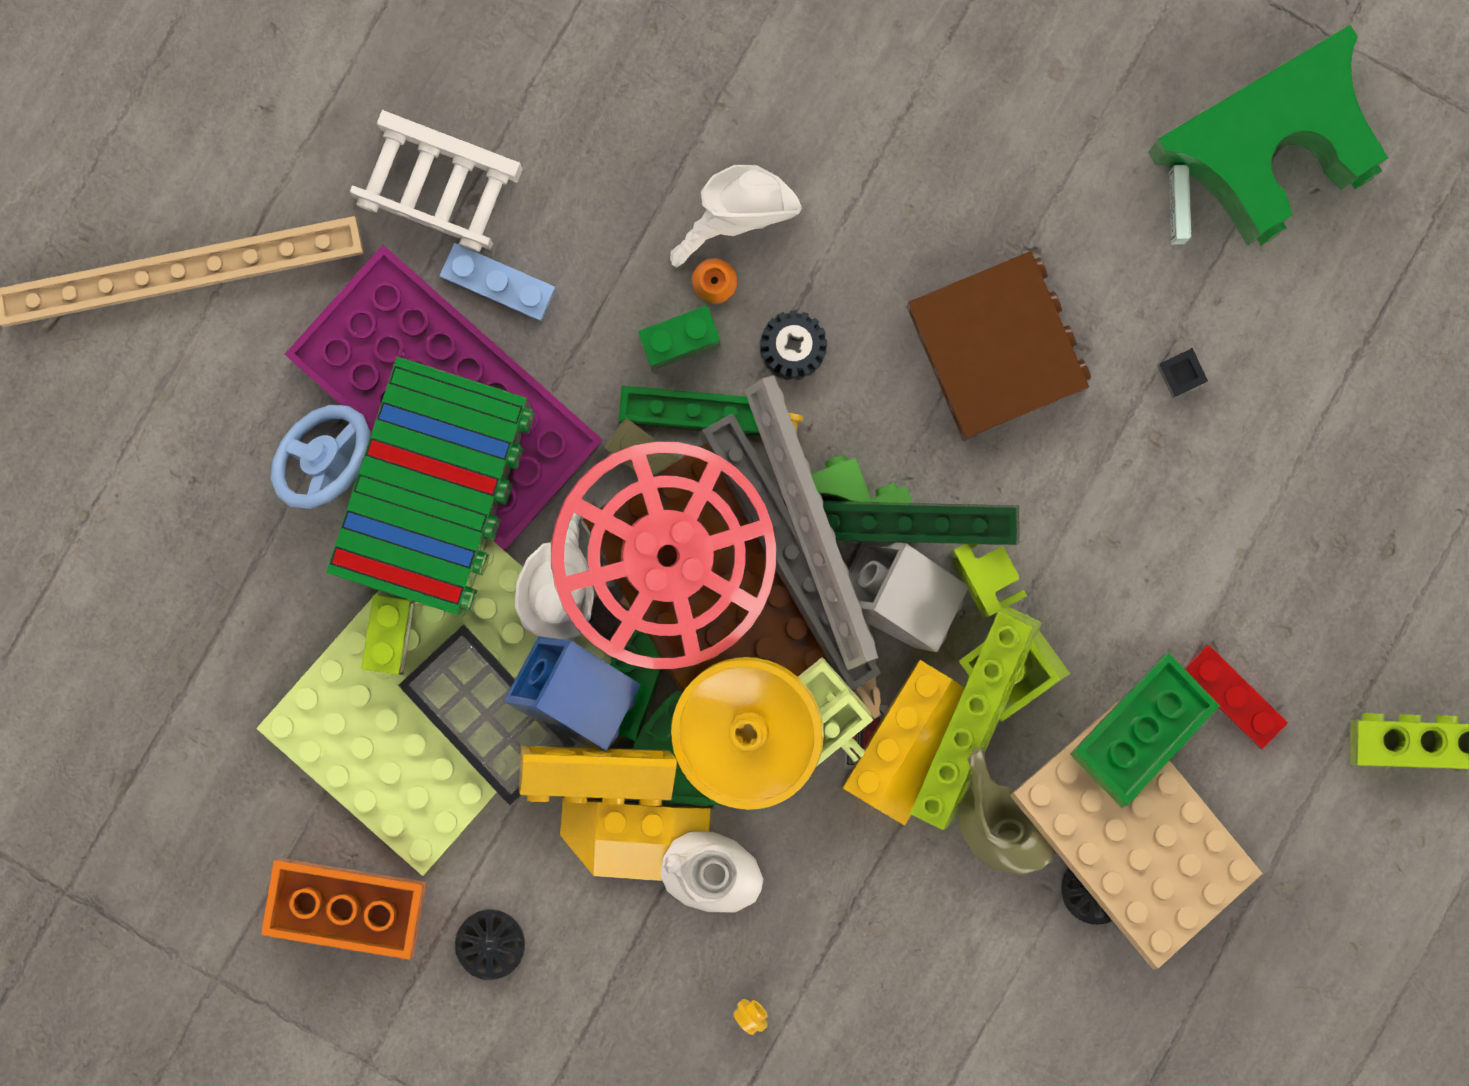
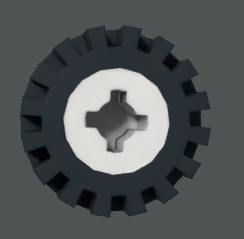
[760,310,827,380]

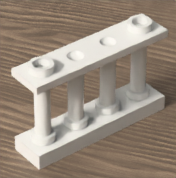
[350,110,523,252]

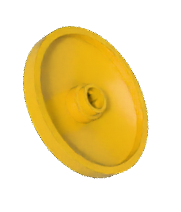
[671,657,824,810]

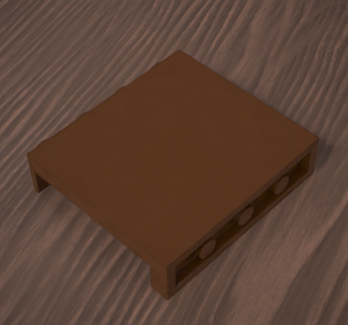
[906,251,1091,441]

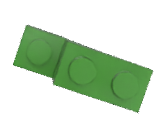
[810,454,913,503]

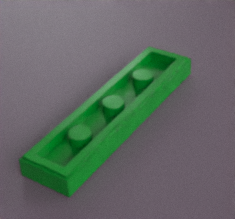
[618,385,761,436]

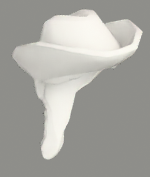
[670,165,802,268]
[515,513,594,640]
[661,832,763,913]

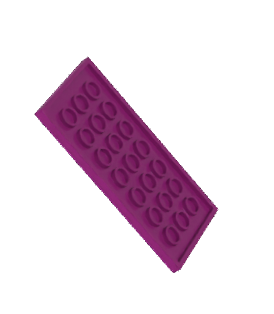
[284,245,604,551]

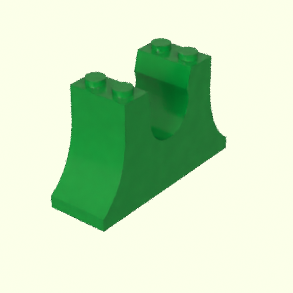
[1148,25,1388,246]

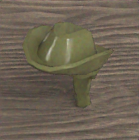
[958,747,1056,875]

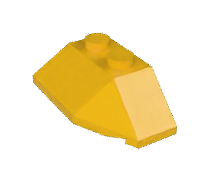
[560,798,711,881]

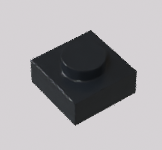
[1157,348,1208,398]

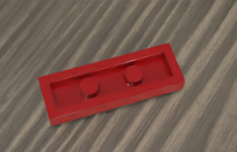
[1184,645,1288,749]

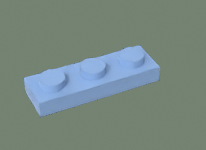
[440,243,556,322]

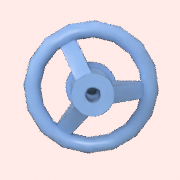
[271,405,371,509]

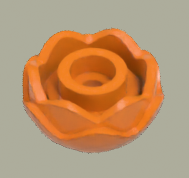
[692,258,738,305]

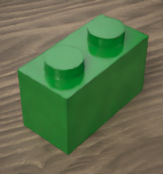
[638,305,720,371]

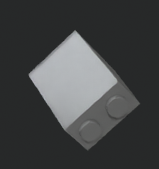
[848,541,969,652]

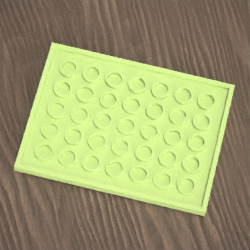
[256,539,612,876]

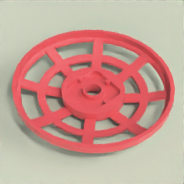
[551,442,776,669]

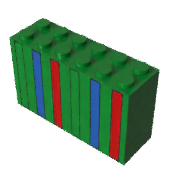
[326,357,535,617]

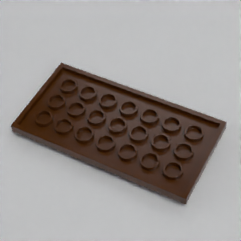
[580,443,831,693]

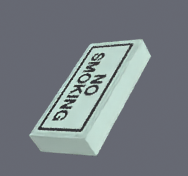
[1169,165,1191,245]

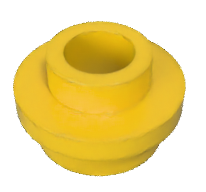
[733,999,768,1035]

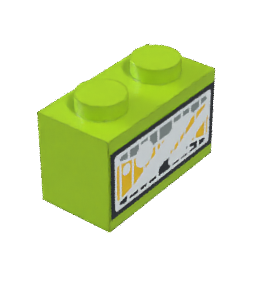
[361,595,415,675]

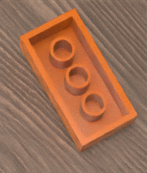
[261,858,427,960]

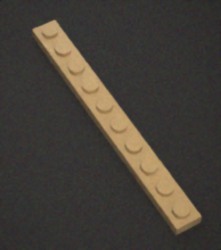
[0,216,364,327]

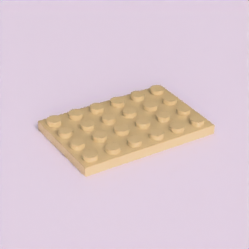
[1010,702,1263,970]

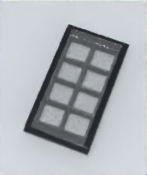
[398,624,575,805]

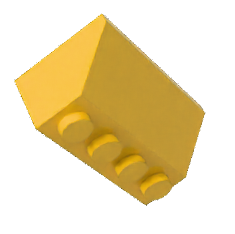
[841,660,965,826]
[519,745,677,806]

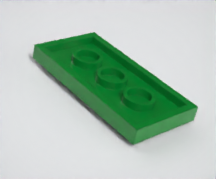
[1070,652,1220,808]

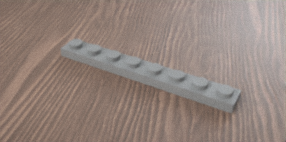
[744,376,879,670]

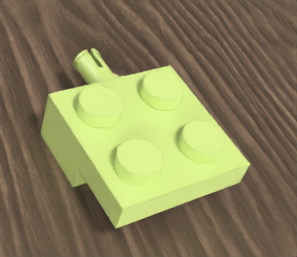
[798,657,873,767]

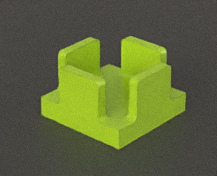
[948,544,1027,618]

